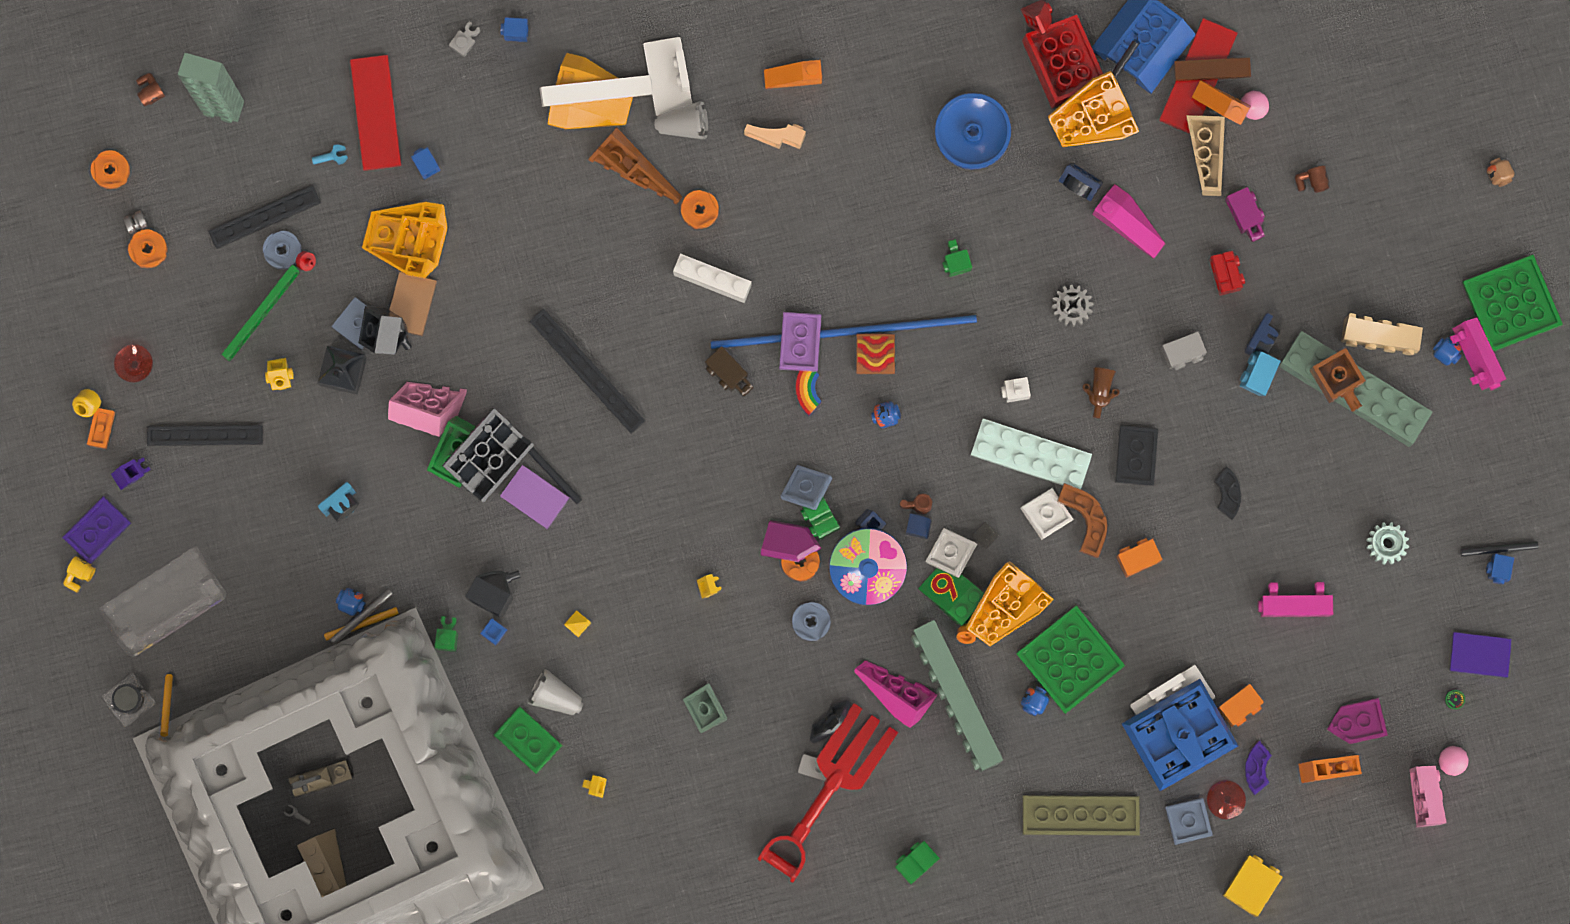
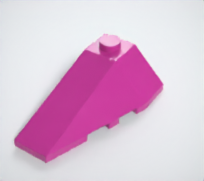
[1093,185,1165,259]
[854,661,937,728]

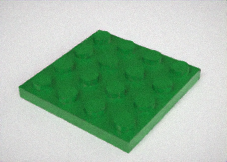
[1462,255,1563,352]
[1016,606,1125,714]

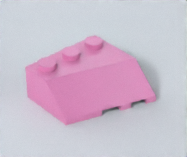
[388,382,467,436]
[1409,766,1446,827]

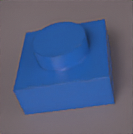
[480,619,508,645]

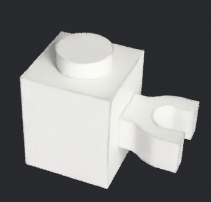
[1001,377,1031,403]

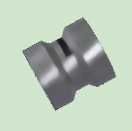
[123,210,148,235]

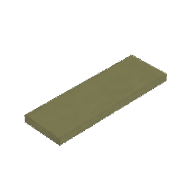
[1022,795,1140,836]

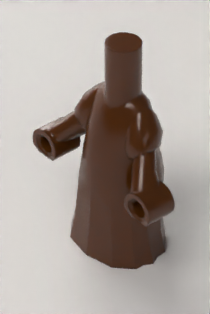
[1082,367,1120,419]

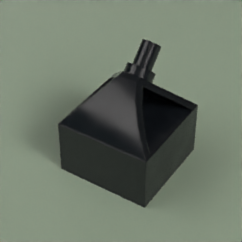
[358,306,412,355]
[318,346,367,395]
[465,570,521,619]

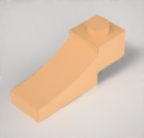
[744,124,806,149]

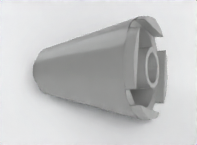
[654,101,708,140]
[527,669,584,715]

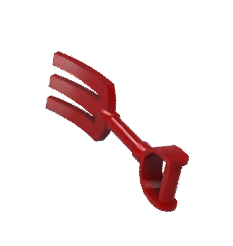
[757,703,898,883]

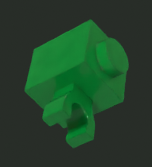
[942,239,972,277]
[435,616,458,652]

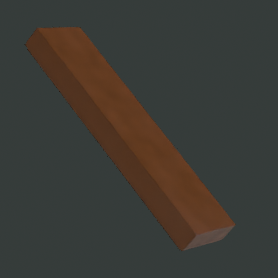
[1174,58,1251,81]

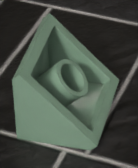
[683,684,727,733]

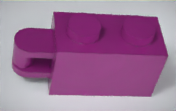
[1225,187,1265,242]

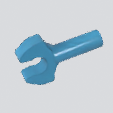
[312,144,348,165]

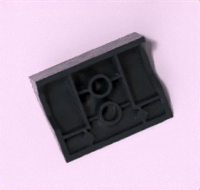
[442,408,534,503]

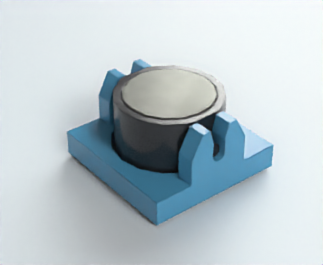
[318,482,359,522]

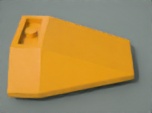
[548,53,633,129]
[1048,71,1139,147]
[966,561,1054,646]

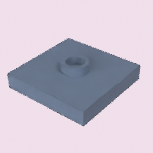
[331,297,366,350]
[781,465,832,510]
[1165,798,1213,845]

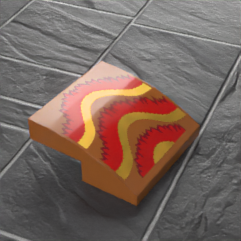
[856,333,895,374]

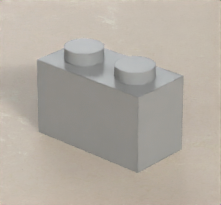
[1161,332,1207,370]

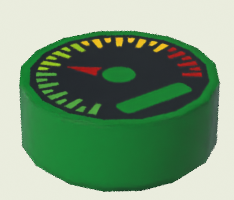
[1445,690,1465,710]

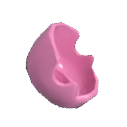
[1241,91,1269,120]
[1438,746,1469,776]

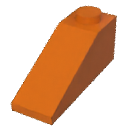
[764,60,822,89]
[1192,80,1251,125]
[1298,755,1362,783]

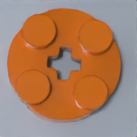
[91,150,130,189]
[681,190,719,229]
[128,229,167,268]
[781,552,820,581]

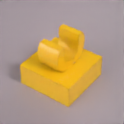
[697,574,722,598]
[582,775,607,798]

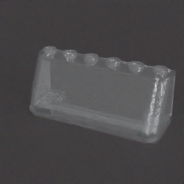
[98,546,227,656]

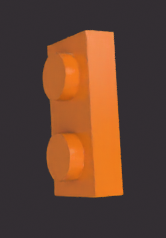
[87,408,115,449]

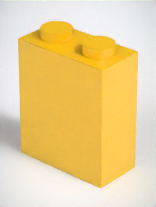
[1223,855,1282,917]

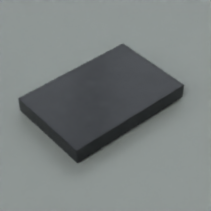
[1115,425,1158,486]

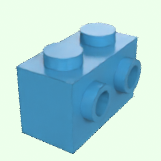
[1240,351,1281,396]

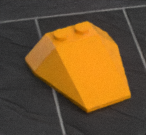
[362,202,447,278]

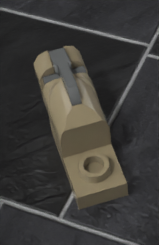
[289,760,353,797]

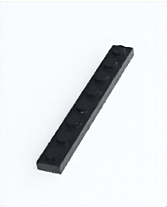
[529,309,645,434]

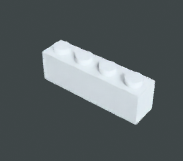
[673,254,751,303]

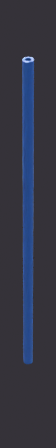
[711,315,977,349]

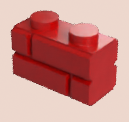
[1209,251,1245,296]

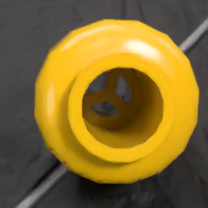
[72,389,101,417]

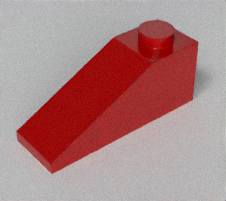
[1021,0,1053,34]

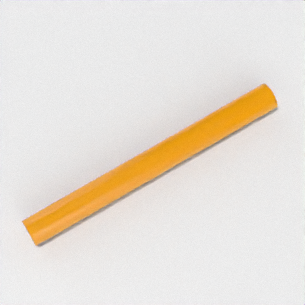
[324,607,399,641]
[160,674,173,737]

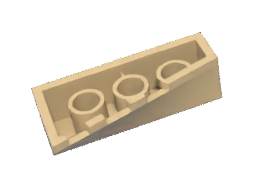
[1186,115,1225,196]
[1341,313,1423,355]
[297,829,347,897]

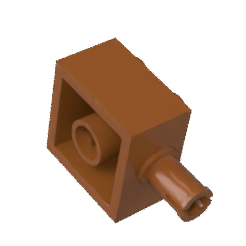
[1309,348,1366,412]

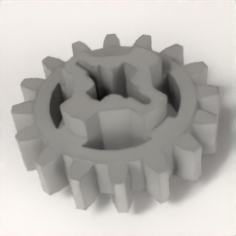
[1052,285,1094,327]

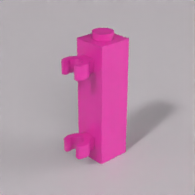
[1450,317,1506,391]
[1257,582,1333,617]

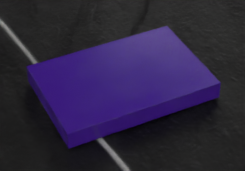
[62,496,132,564]
[1449,632,1512,678]

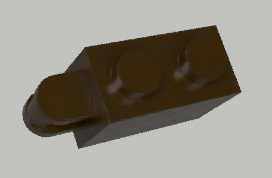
[705,346,754,397]

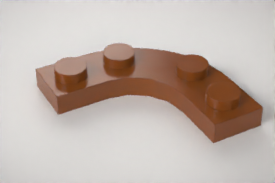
[1057,483,1107,558]

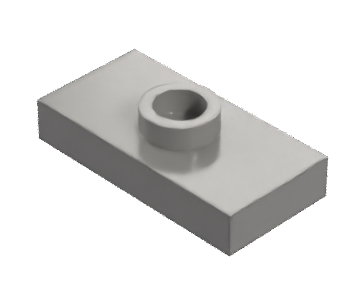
[798,754,835,781]

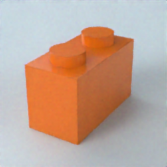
[1116,538,1163,578]
[1217,684,1264,727]

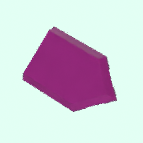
[761,520,821,562]
[1326,698,1388,744]

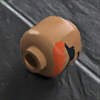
[1487,158,1515,187]

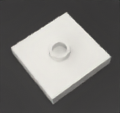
[1020,488,1074,540]
[926,528,977,578]

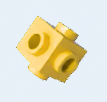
[265,358,294,390]

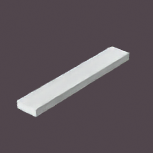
[539,75,653,107]

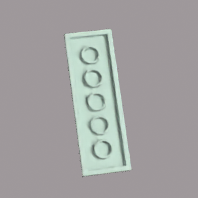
[971,419,1092,490]

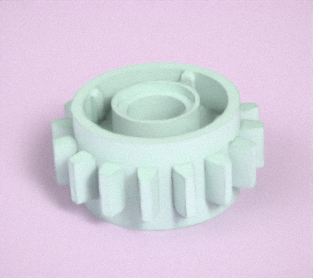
[1366,522,1409,565]

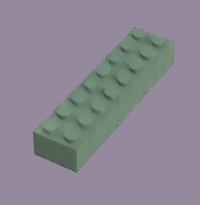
[178,53,244,123]
[1279,331,1433,447]
[911,620,1003,773]

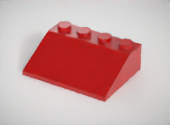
[1022,15,1103,108]

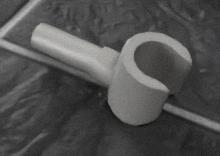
[284,805,311,825]

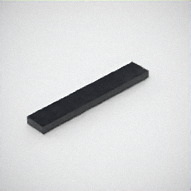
[208,185,321,249]
[147,425,263,446]

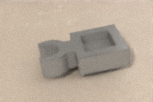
[449,21,480,57]

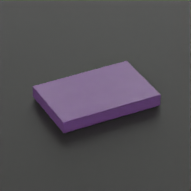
[779,312,821,372]
[500,465,570,529]

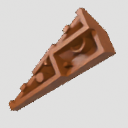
[588,127,682,204]

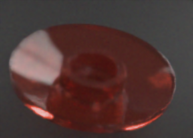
[114,345,153,383]
[1207,780,1246,819]

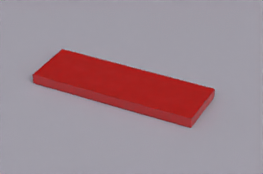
[1159,18,1238,134]
[350,55,401,171]

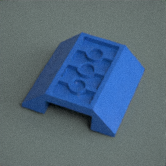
[1092,0,1196,94]

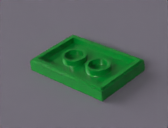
[494,706,563,774]

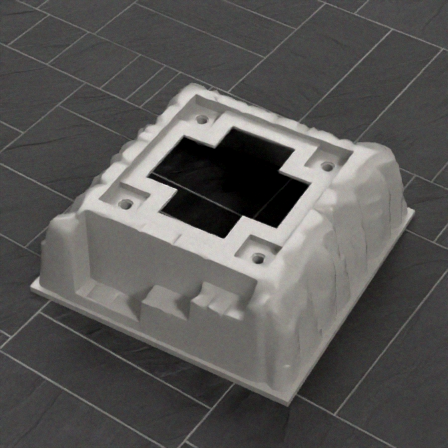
[133,607,544,924]

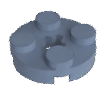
[263,231,302,270]
[792,602,830,641]

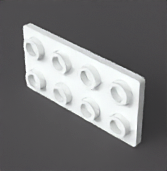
[643,37,692,116]
[1130,665,1215,733]

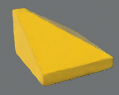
[564,610,591,638]

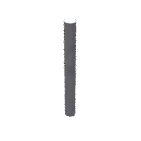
[330,589,393,645]

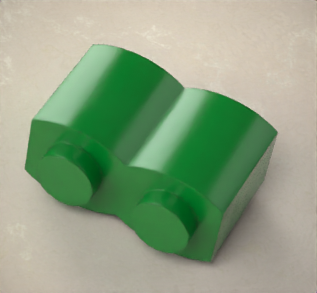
[800,497,840,540]
[895,841,940,885]

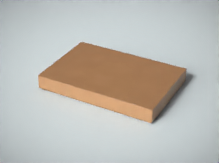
[390,272,437,337]

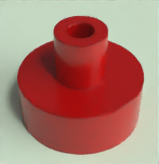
[296,251,316,271]

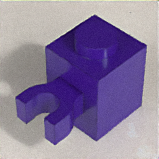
[111,458,151,490]

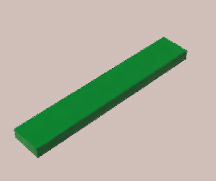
[221,265,300,362]

